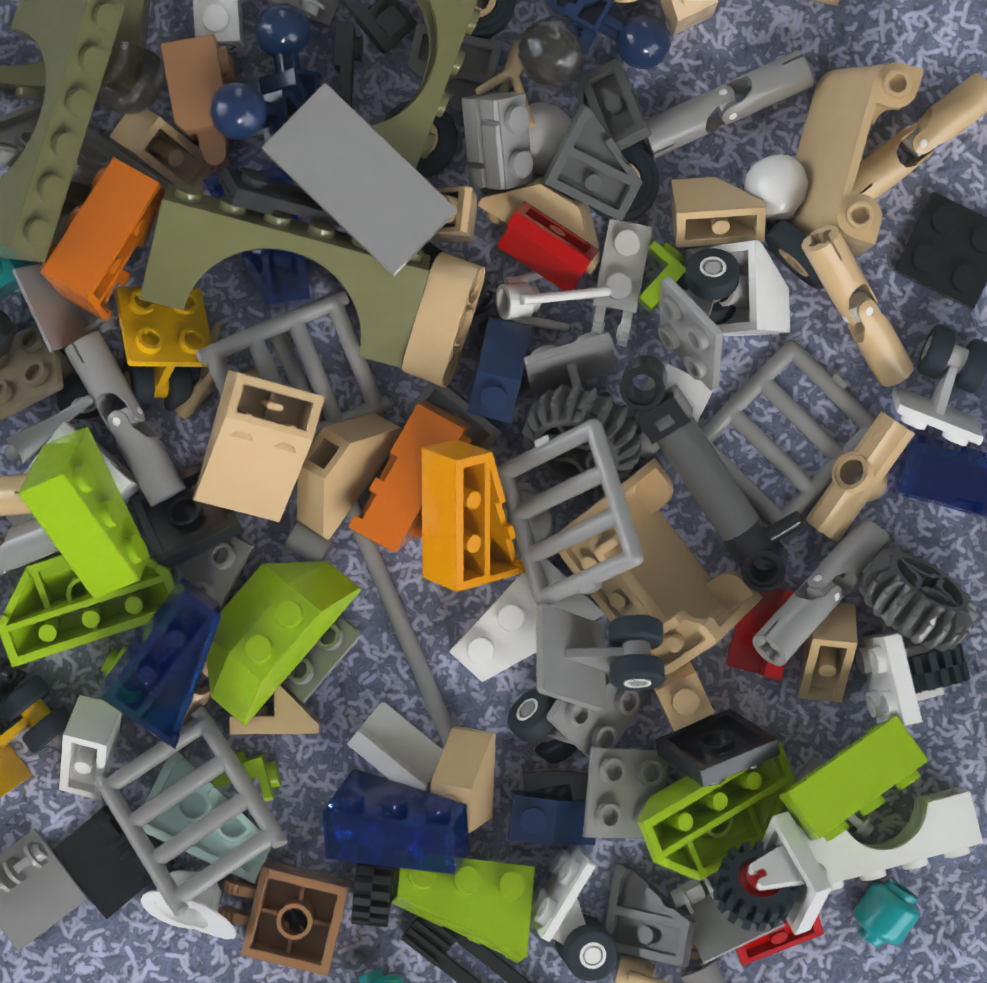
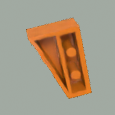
[40,157,165,322]
[348,400,472,553]

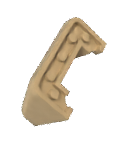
[780,63,924,258]
[559,458,763,675]

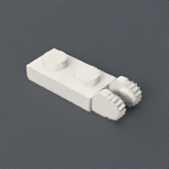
[591,219,653,347]

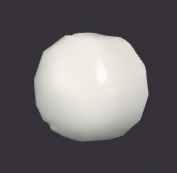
[529,101,572,174]
[743,154,809,224]

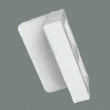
[347,702,443,801]

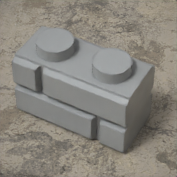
[461,91,533,190]

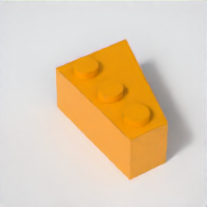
[422,440,525,592]

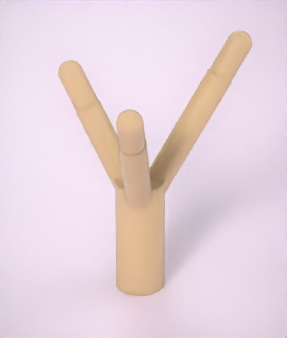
[475,41,535,128]
[174,322,260,420]

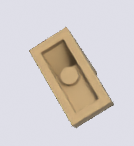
[230,684,322,734]

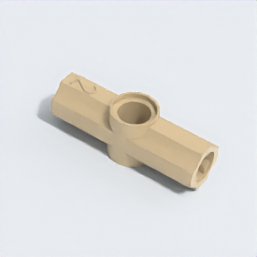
[805,411,915,543]

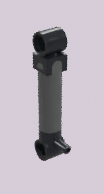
[620,355,805,592]

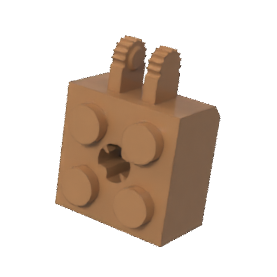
[161,34,237,173]
[218,860,352,976]

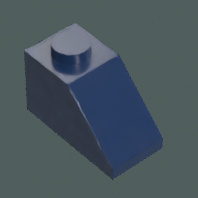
[467,315,532,423]
[508,790,596,845]

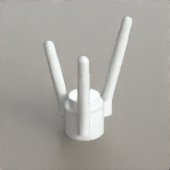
[496,271,612,331]

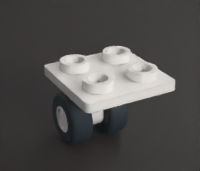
[891,324,987,446]
[530,845,618,981]

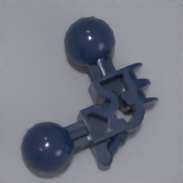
[547,0,671,69]
[209,3,322,143]

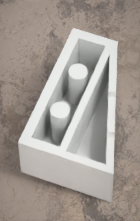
[449,559,605,682]

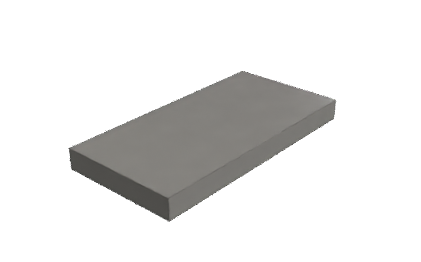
[261,83,457,277]

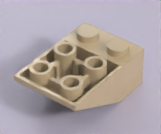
[193,369,325,522]

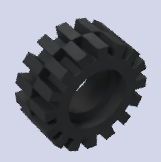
[351,843,396,927]

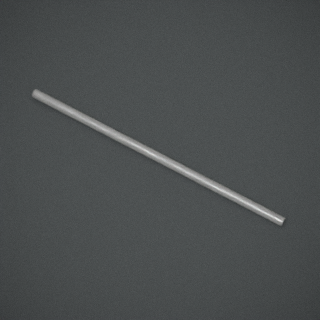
[270,332,454,747]

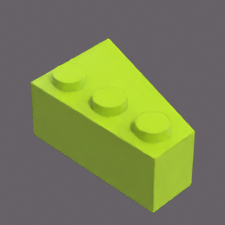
[18,426,150,599]
[779,716,929,842]
[391,850,535,963]

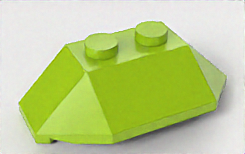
[0,554,184,668]
[204,561,361,726]
[637,741,796,881]

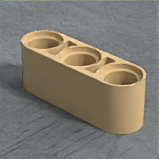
[402,252,485,388]

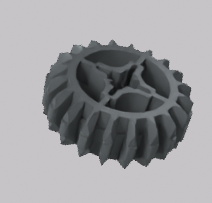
[522,384,642,492]
[859,548,977,652]

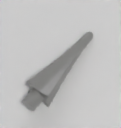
[5,395,93,464]

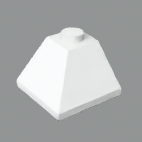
[686,240,790,336]

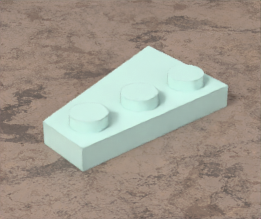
[142,752,272,884]

